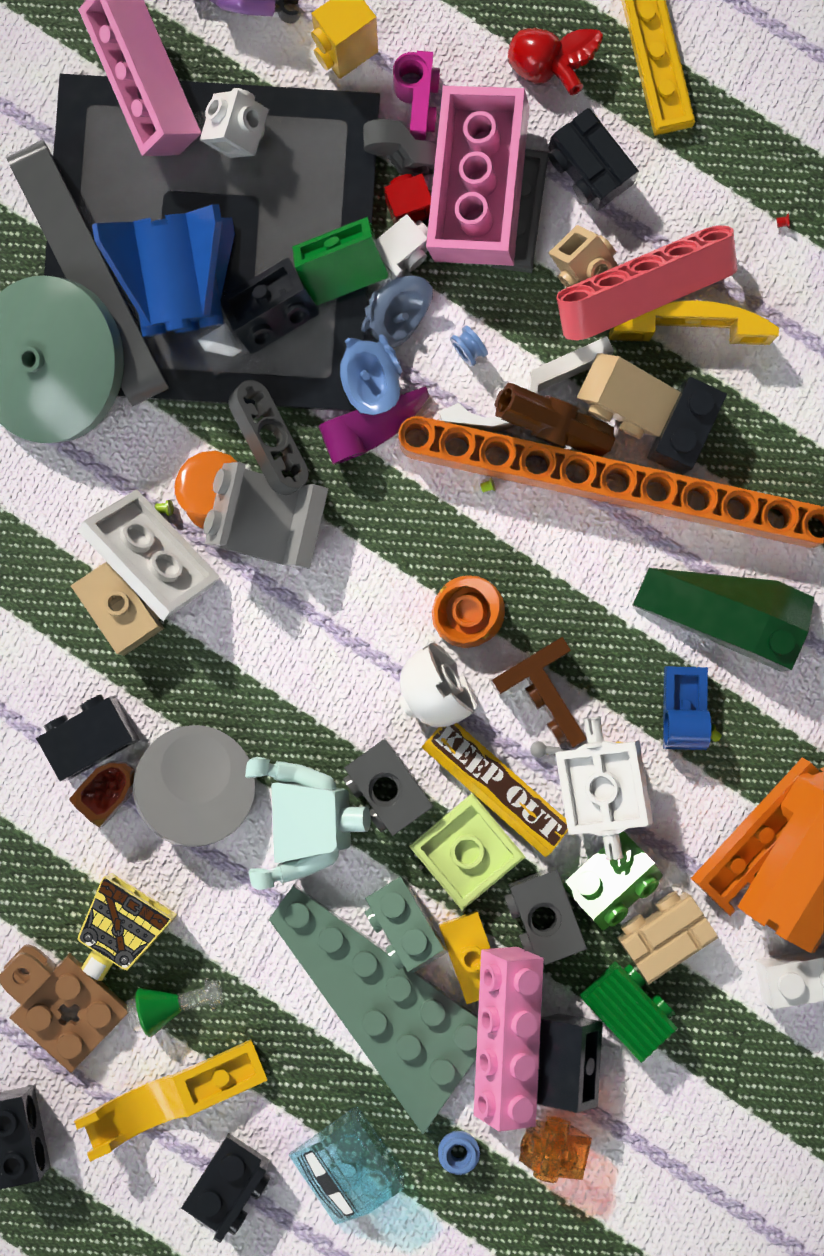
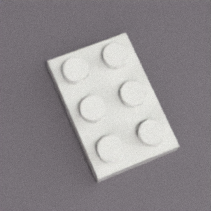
[77,489,220,621]

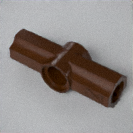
[494,383,616,457]

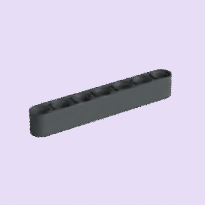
[6,139,169,407]

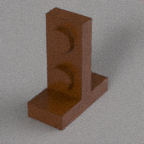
[490,637,587,748]

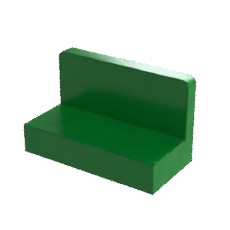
[292,217,388,305]

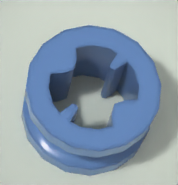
[450,325,488,367]

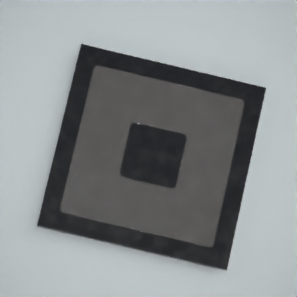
[44,73,380,412]

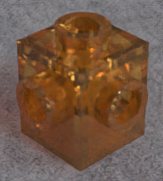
[519,1116,592,1183]

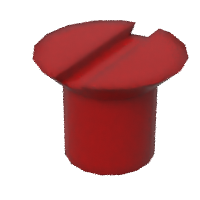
[776,213,790,229]

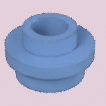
[438,1131,480,1175]

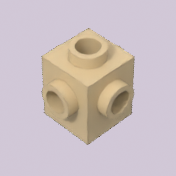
[548,225,619,288]

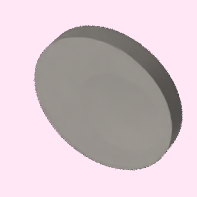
[133,725,255,847]

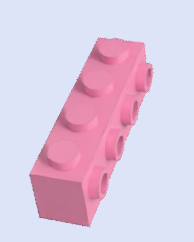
[78,0,202,156]
[474,947,544,1132]

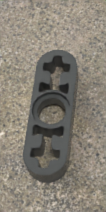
[228,380,309,495]

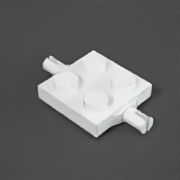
[555,716,653,860]

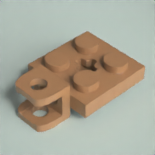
[0,944,130,1073]

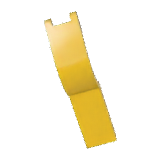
[74,1039,267,1162]

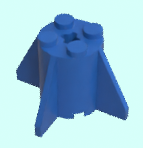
[92,204,235,337]

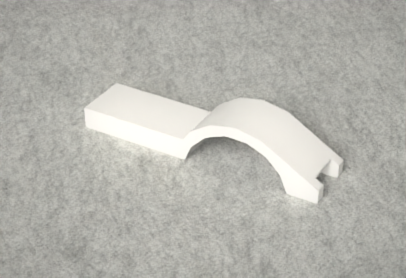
[438,336,614,433]

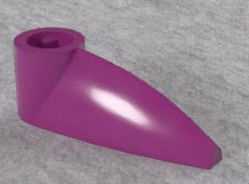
[318,386,429,465]

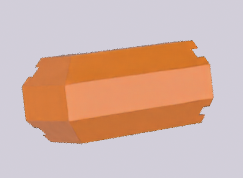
[737,767,824,953]

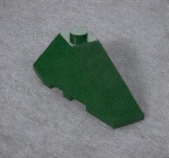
[632,568,815,672]

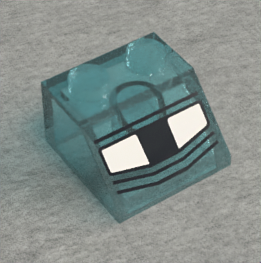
[289,1106,404,1225]

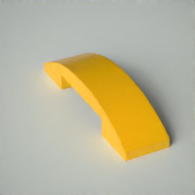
[609,301,779,345]

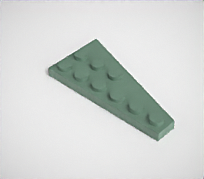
[269,884,478,1134]

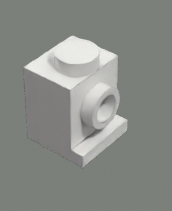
[376,214,428,281]

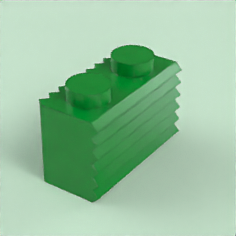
[580,961,677,1063]

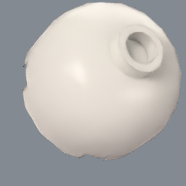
[399,642,477,728]

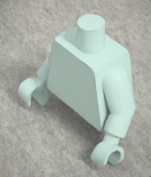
[245,757,371,890]

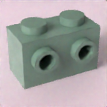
[364,876,448,973]

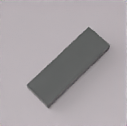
[492,149,549,273]

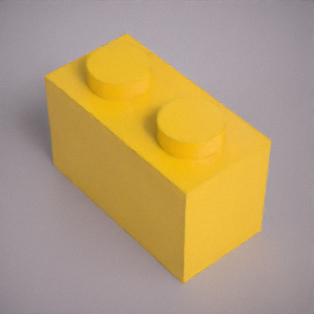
[311,0,378,79]

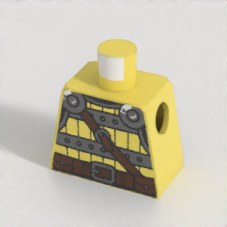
[78,873,177,981]

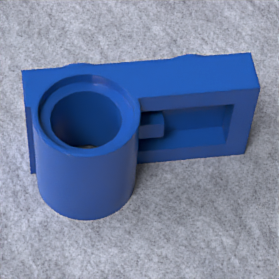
[663,666,711,750]

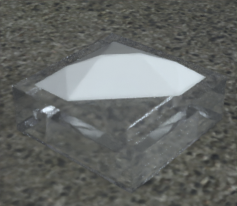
[192,318,250,376]

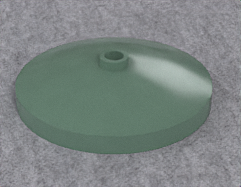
[0,276,124,443]

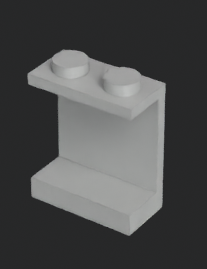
[204,462,329,569]

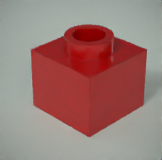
[384,173,431,224]

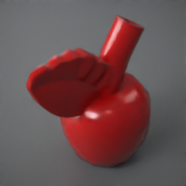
[508,28,603,95]

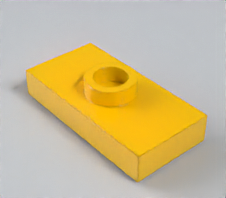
[439,910,491,1005]

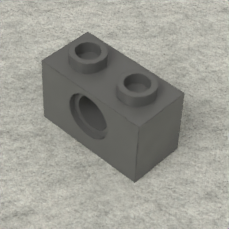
[343,738,433,836]
[504,866,587,966]

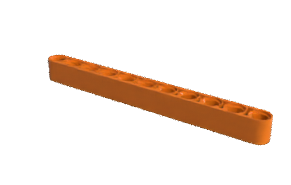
[399,416,824,548]

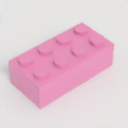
[426,86,530,266]

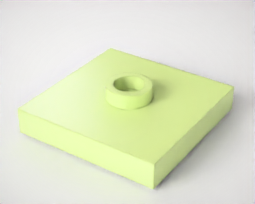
[409,793,526,911]

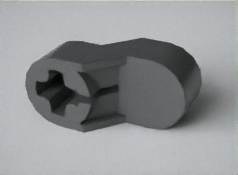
[363,119,437,176]

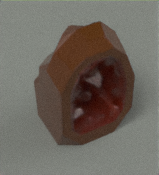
[69,761,135,828]

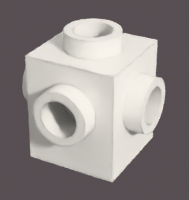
[200,88,269,158]

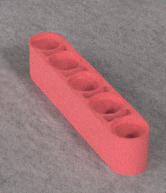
[556,225,738,340]

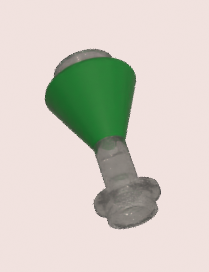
[127,978,224,1037]

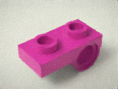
[393,51,440,141]

